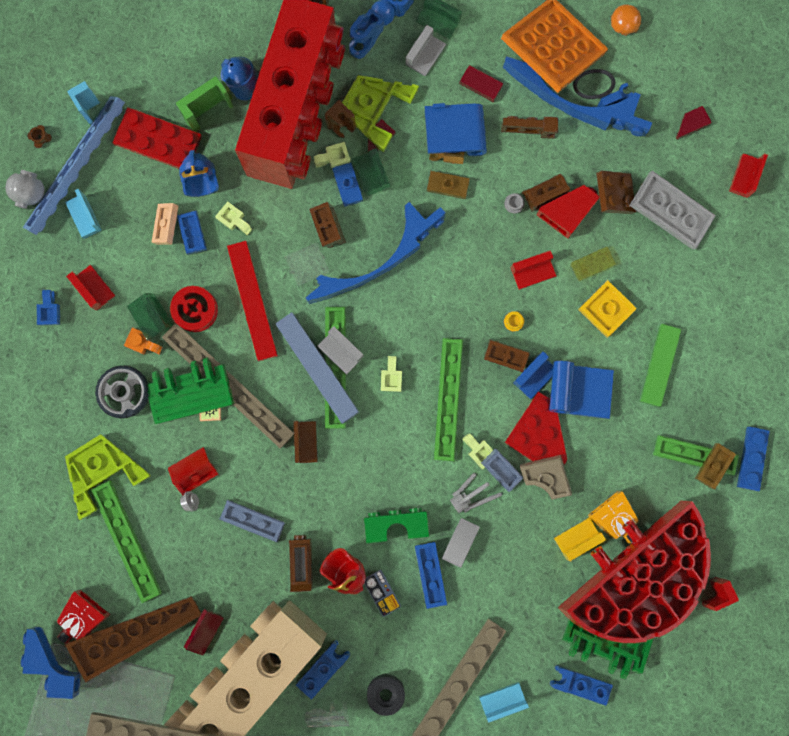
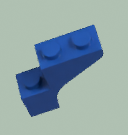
[21,626,81,699]

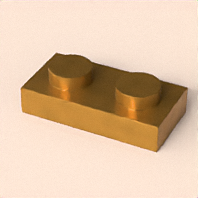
[695,443,736,489]

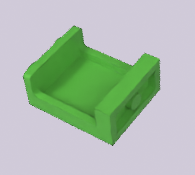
[175,76,233,132]

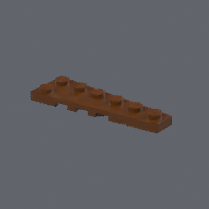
[65,596,202,683]

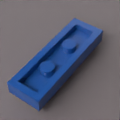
[737,427,770,491]
[414,542,447,609]

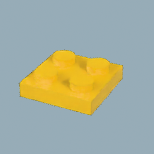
[578,280,637,338]

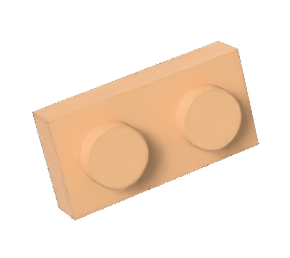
[152,203,178,245]

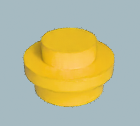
[504,311,524,332]

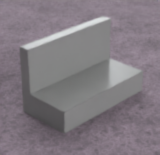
[406,25,446,77]
[318,326,364,374]

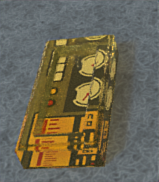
[570,247,616,282]

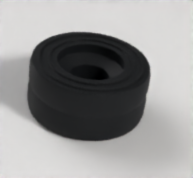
[367,674,405,716]

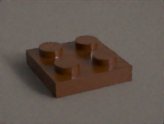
[596,171,636,214]

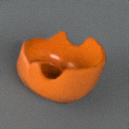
[611,4,642,36]

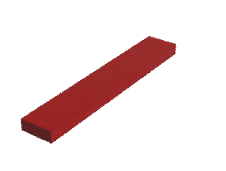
[227,241,278,362]

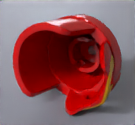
[320,548,366,594]

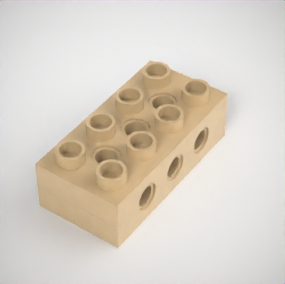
[164,600,327,736]

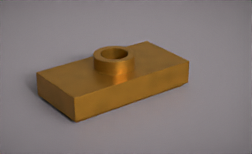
[427,171,470,199]

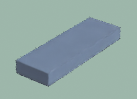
[219,500,285,542]

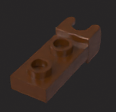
[501,116,558,139]

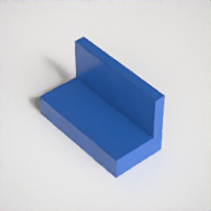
[513,352,553,399]

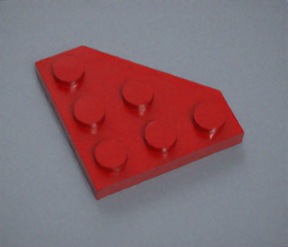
[504,392,568,465]

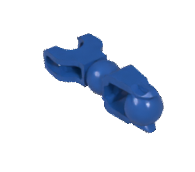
[349,0,414,59]

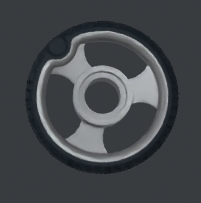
[95,365,149,419]

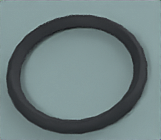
[573,69,616,99]

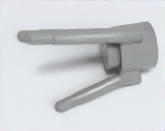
[450,473,502,513]

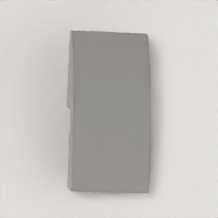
[442,518,480,568]

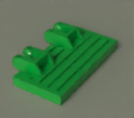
[147,357,234,424]
[562,619,653,680]

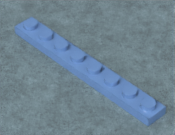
[23,96,125,235]

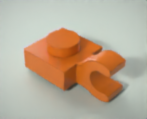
[124,327,163,355]

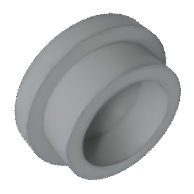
[504,193,525,214]
[180,491,199,512]

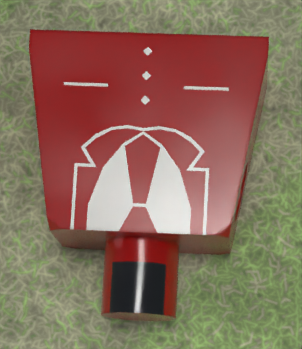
[57,589,110,644]

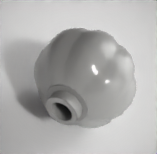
[5,170,45,209]

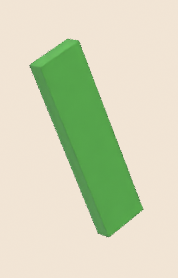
[640,324,681,407]
[653,435,739,475]

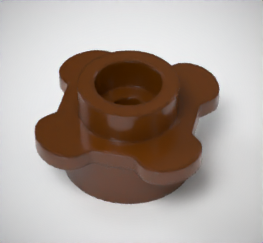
[27,125,52,149]

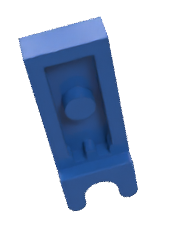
[296,640,350,700]
[550,665,613,706]

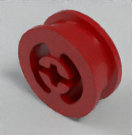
[170,286,218,332]

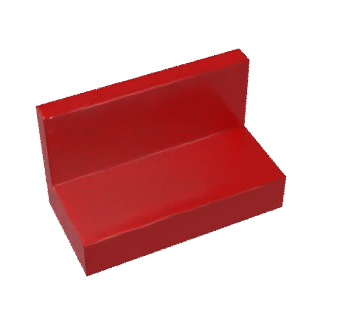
[729,153,768,198]
[510,250,556,290]
[66,265,115,311]
[168,447,219,496]
[701,577,739,611]

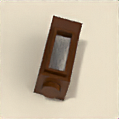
[289,535,313,592]

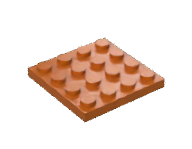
[501,0,608,93]

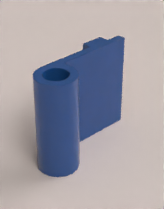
[424,103,487,156]
[549,361,614,419]

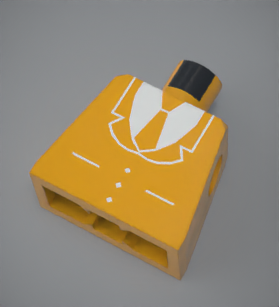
[588,491,639,544]

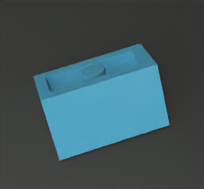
[67,81,100,125]
[65,189,102,239]
[479,682,529,723]

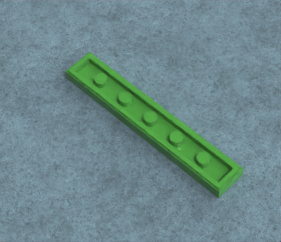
[325,307,346,429]
[434,338,463,462]
[91,481,162,603]

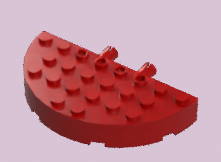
[558,500,711,643]

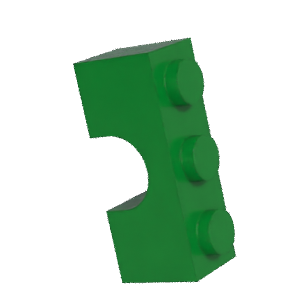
[364,507,429,543]

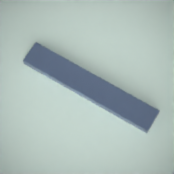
[276,312,360,424]

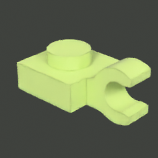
[314,142,350,168]
[215,201,253,235]
[381,356,402,392]
[462,434,493,469]

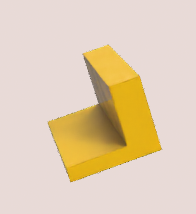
[554,517,606,561]

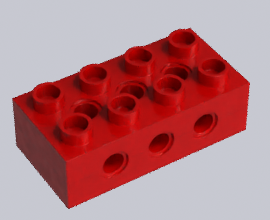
[235,0,345,189]

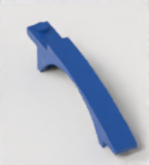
[503,56,652,137]
[306,202,446,304]

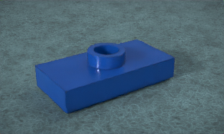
[332,163,363,207]
[177,211,207,255]

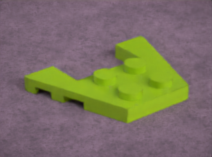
[342,75,419,152]
[65,434,151,520]

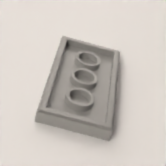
[629,171,716,250]

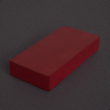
[459,65,504,102]
[184,609,224,656]

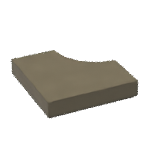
[520,455,572,499]

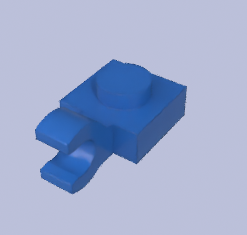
[597,83,633,107]
[37,290,60,326]

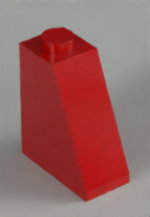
[536,185,600,239]

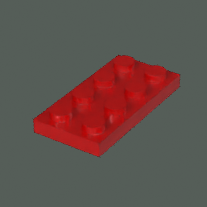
[112,107,202,169]

